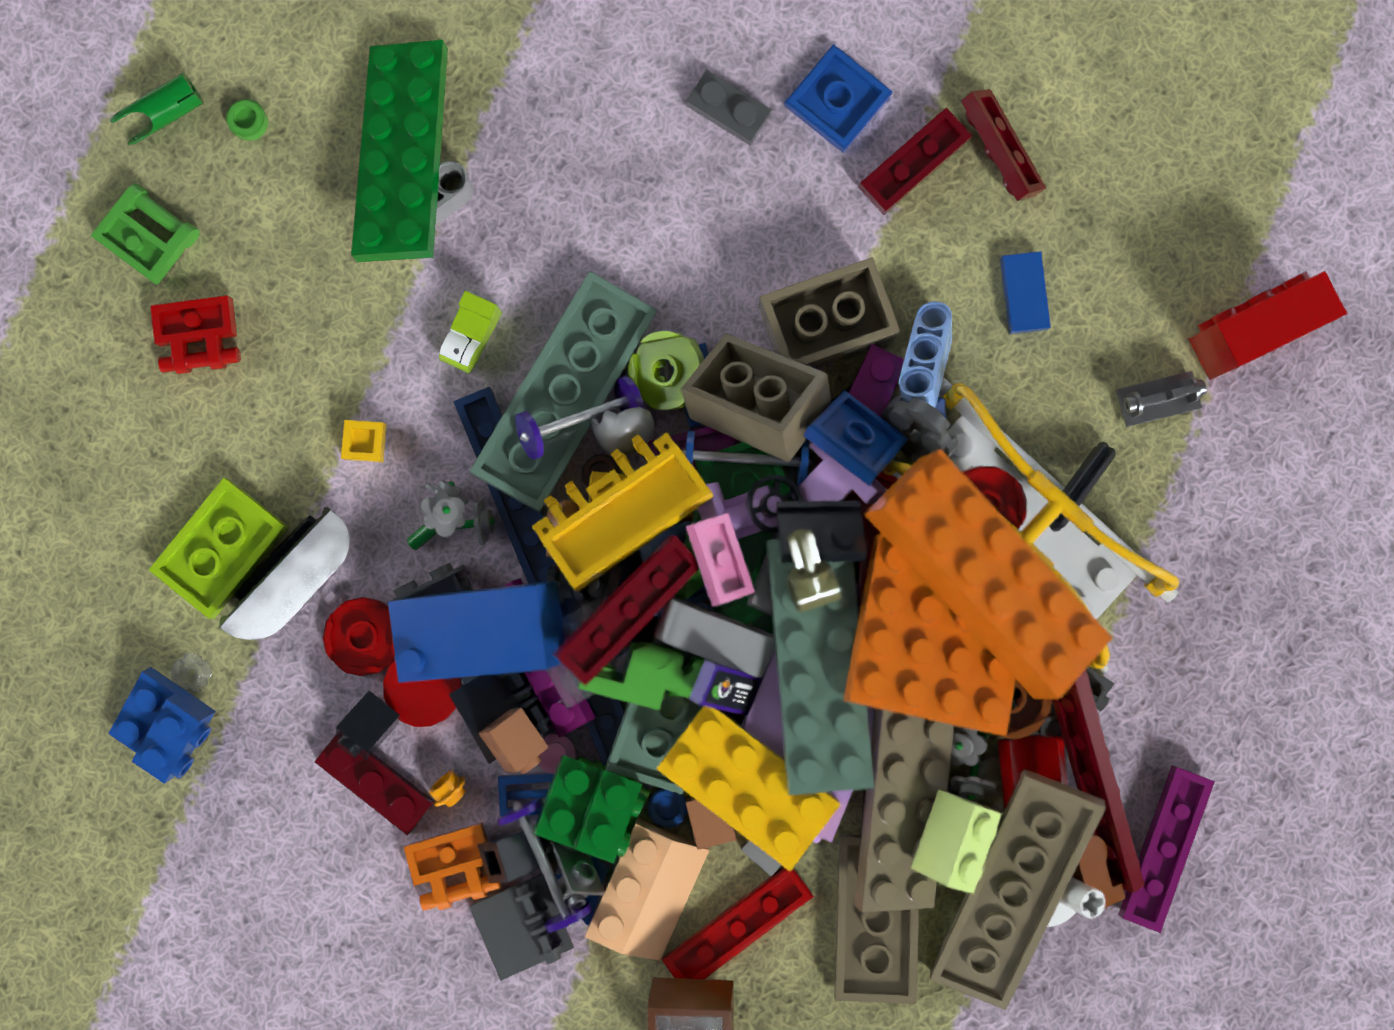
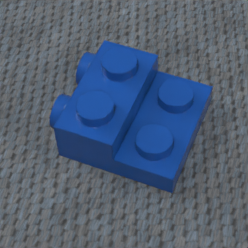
[108,667,216,784]

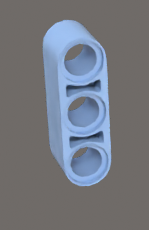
[899,301,952,408]

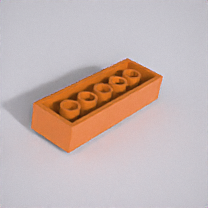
[864,449,1112,699]

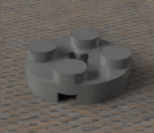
[881,396,958,463]

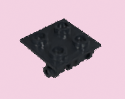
[448,672,551,764]

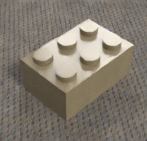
[758,257,900,368]
[681,333,832,462]

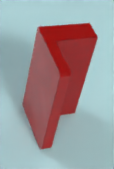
[998,734,1068,809]

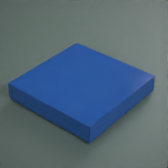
[784,44,893,153]
[803,391,908,486]

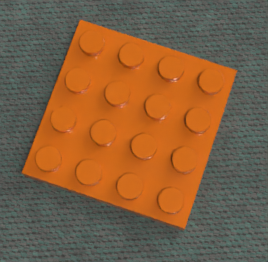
[843,534,1016,736]

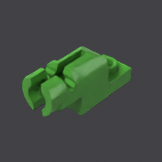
[578,642,713,710]

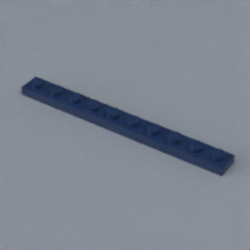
[453,386,625,766]

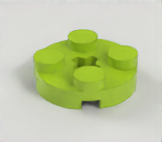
[628,331,704,410]

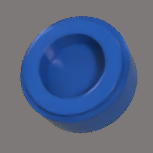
[648,788,687,828]

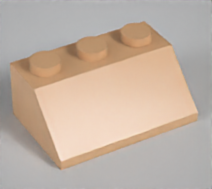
[585,817,709,961]

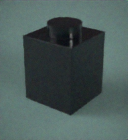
[336,691,400,761]
[477,826,546,883]

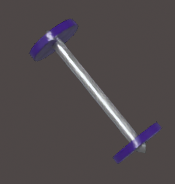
[515,376,644,460]
[497,797,592,933]

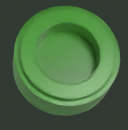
[226,99,268,141]

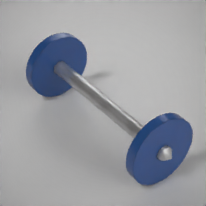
[682,431,814,486]

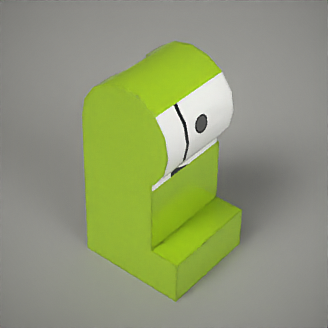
[439,291,502,373]

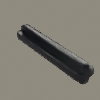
[1049,442,1116,532]

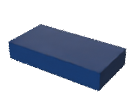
[1000,251,1051,334]

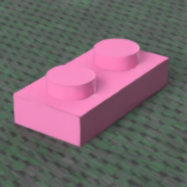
[686,513,755,607]

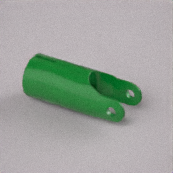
[110,72,204,145]

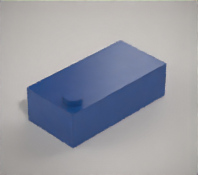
[388,581,565,683]

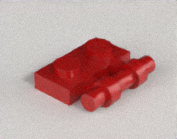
[150,295,241,374]

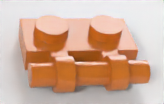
[403,822,501,911]

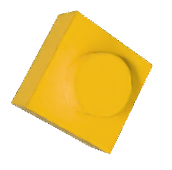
[341,420,387,463]

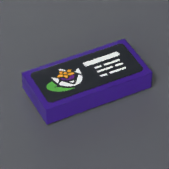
[690,660,762,716]

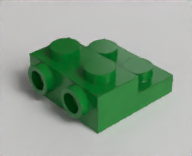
[532,755,645,863]

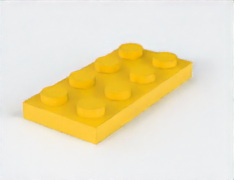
[657,706,841,871]

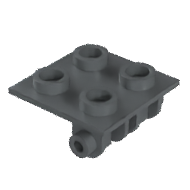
[469,873,574,981]

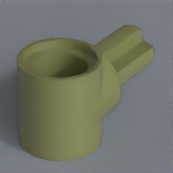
[787,529,841,613]

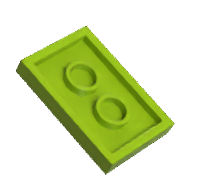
[148,478,289,619]

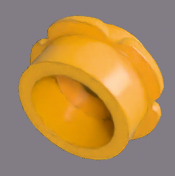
[429,770,466,807]

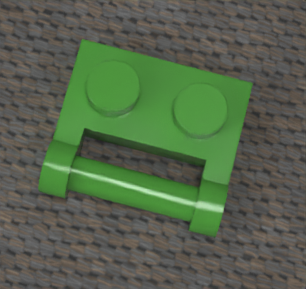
[91,184,200,285]

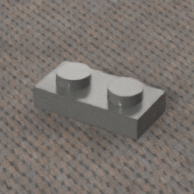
[686,70,771,146]

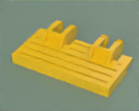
[532,433,714,592]

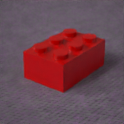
[1188,271,1348,380]

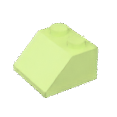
[911,790,1001,894]

